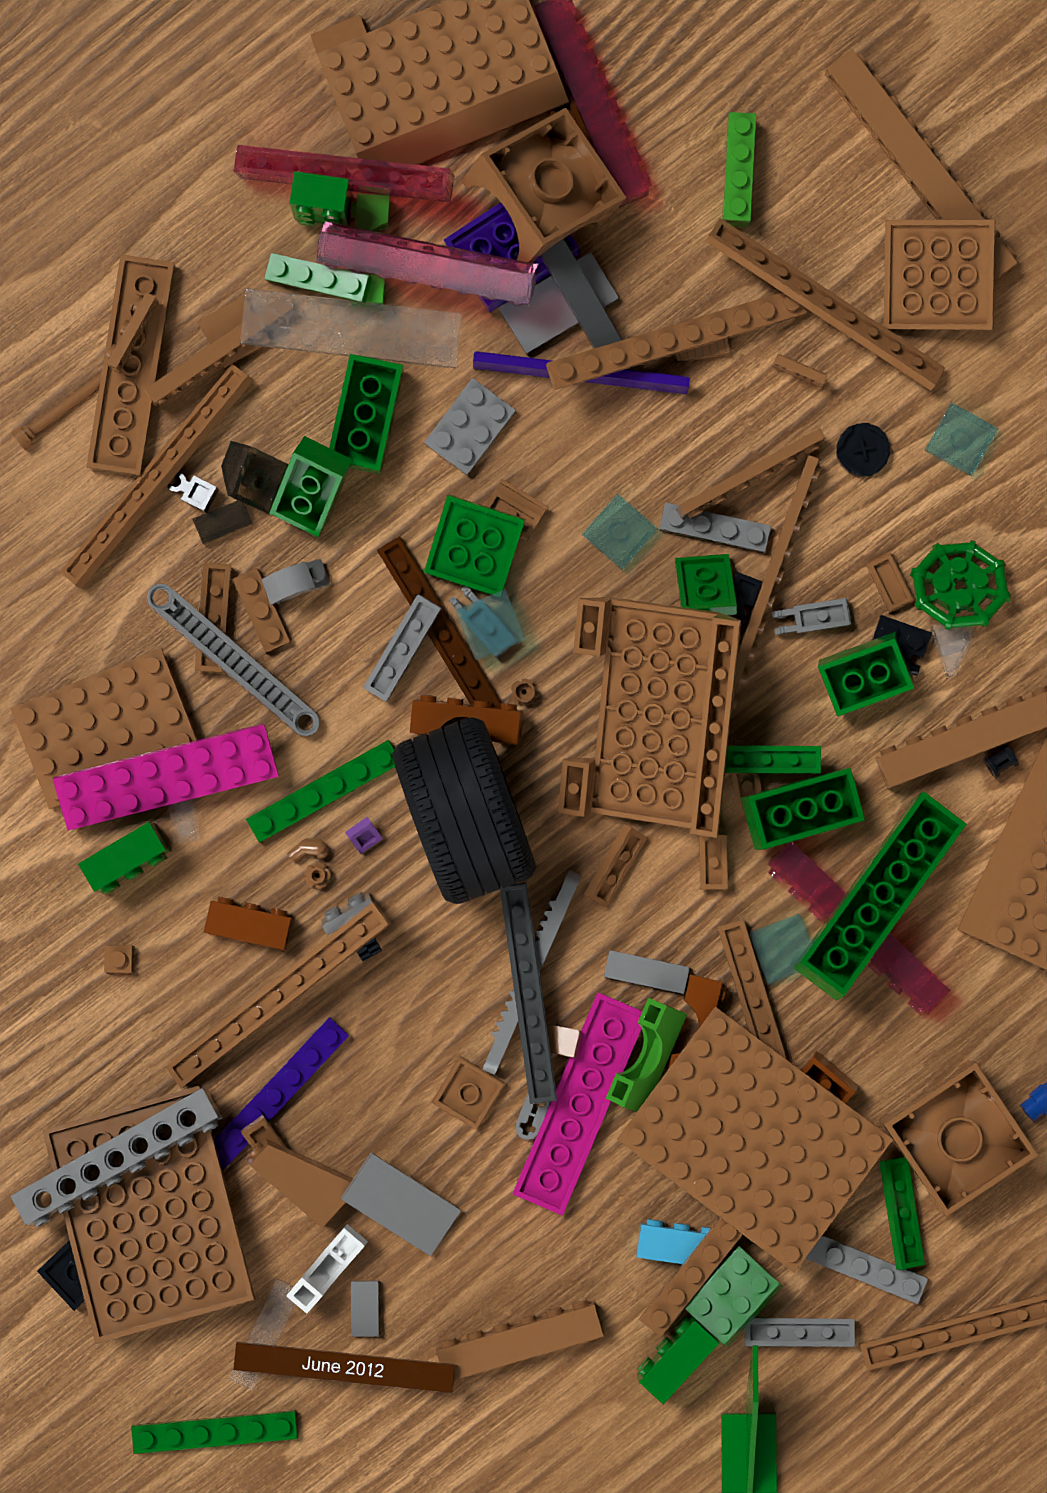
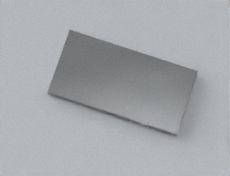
[499,252,619,355]
[340,1152,461,1256]

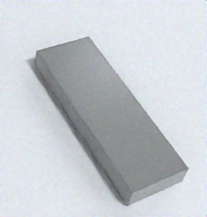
[604,950,690,994]

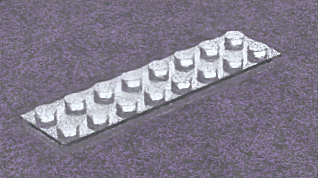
[240,288,462,369]

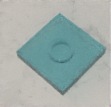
[924,402,999,477]
[582,494,658,570]
[455,589,526,661]
[748,914,810,984]

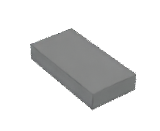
[351,1280,379,1337]

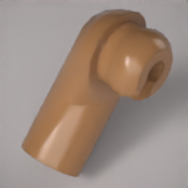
[287,838,329,863]

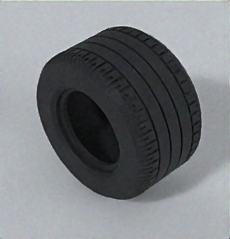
[392,717,537,904]

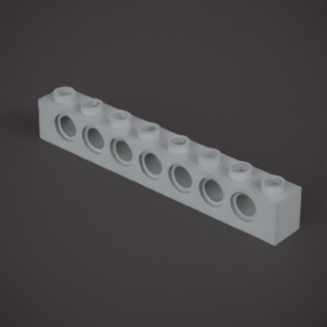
[11,1088,223,1228]

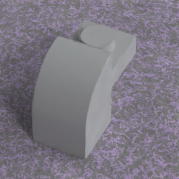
[262,559,330,605]

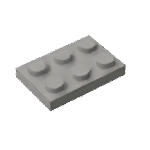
[424,378,516,476]

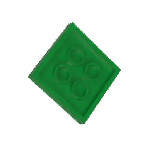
[424,494,526,598]

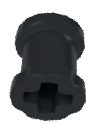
[983,744,1019,779]

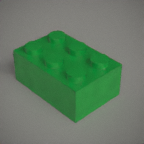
[289,171,353,230]
[269,436,353,537]
[818,632,915,717]
[78,822,171,894]
[685,1246,783,1347]
[637,1315,719,1405]

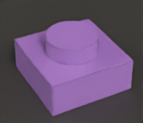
[345,817,383,854]

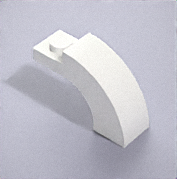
[286,1224,368,1313]

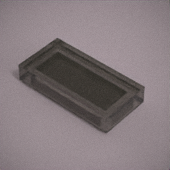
[192,499,253,545]

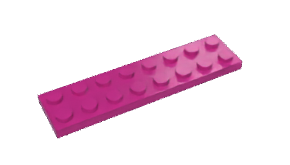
[53,723,279,831]
[512,992,642,1216]

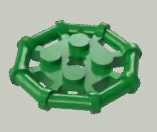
[910,540,1011,630]

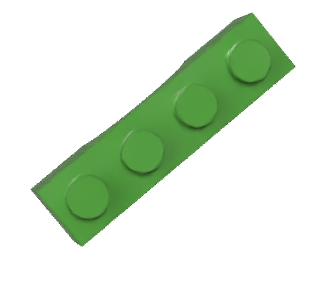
[722,112,756,227]
[347,194,391,307]
[606,998,687,1112]

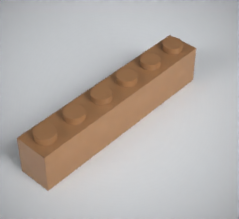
[436,1299,604,1380]

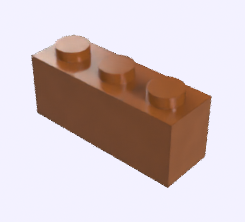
[204,896,292,950]

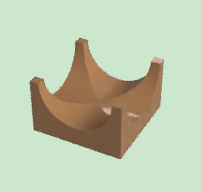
[461,108,627,271]
[878,1060,1038,1217]

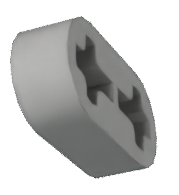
[515,1094,550,1140]

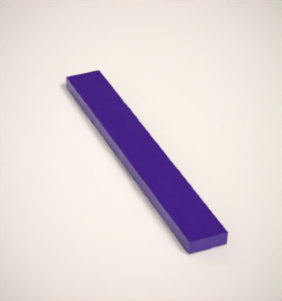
[473,351,690,394]

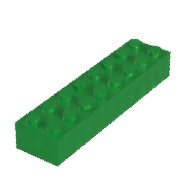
[792,791,967,1001]

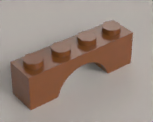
[410,695,524,744]
[666,974,726,1072]

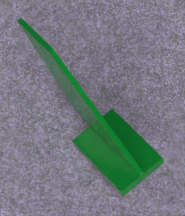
[675,554,737,615]
[721,1345,777,1493]

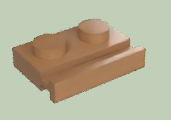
[485,479,548,541]

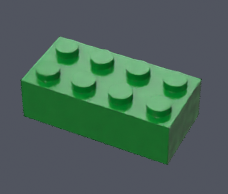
[329,354,404,475]
[740,768,865,850]

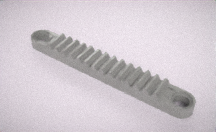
[146,584,319,736]
[482,870,582,1075]

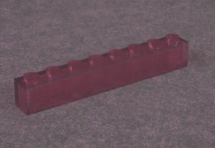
[534,0,652,208]
[233,145,455,203]
[316,222,538,305]
[767,842,951,1014]

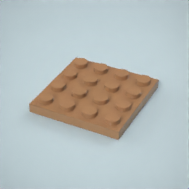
[884,220,996,330]

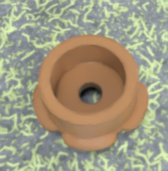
[511,679,538,705]
[304,862,331,889]

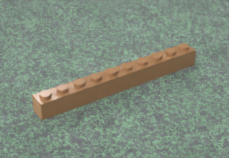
[145,294,294,405]

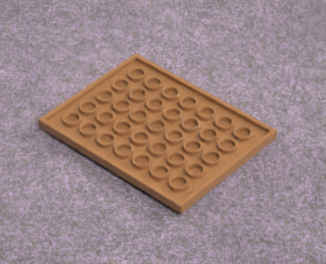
[617,1007,893,1273]
[42,1086,256,1344]

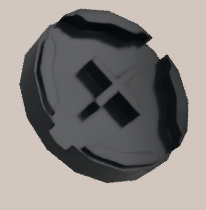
[836,423,890,477]

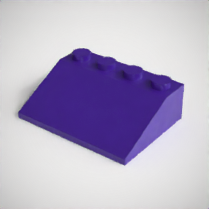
[444,202,579,313]

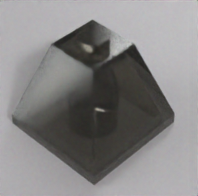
[221,441,288,515]

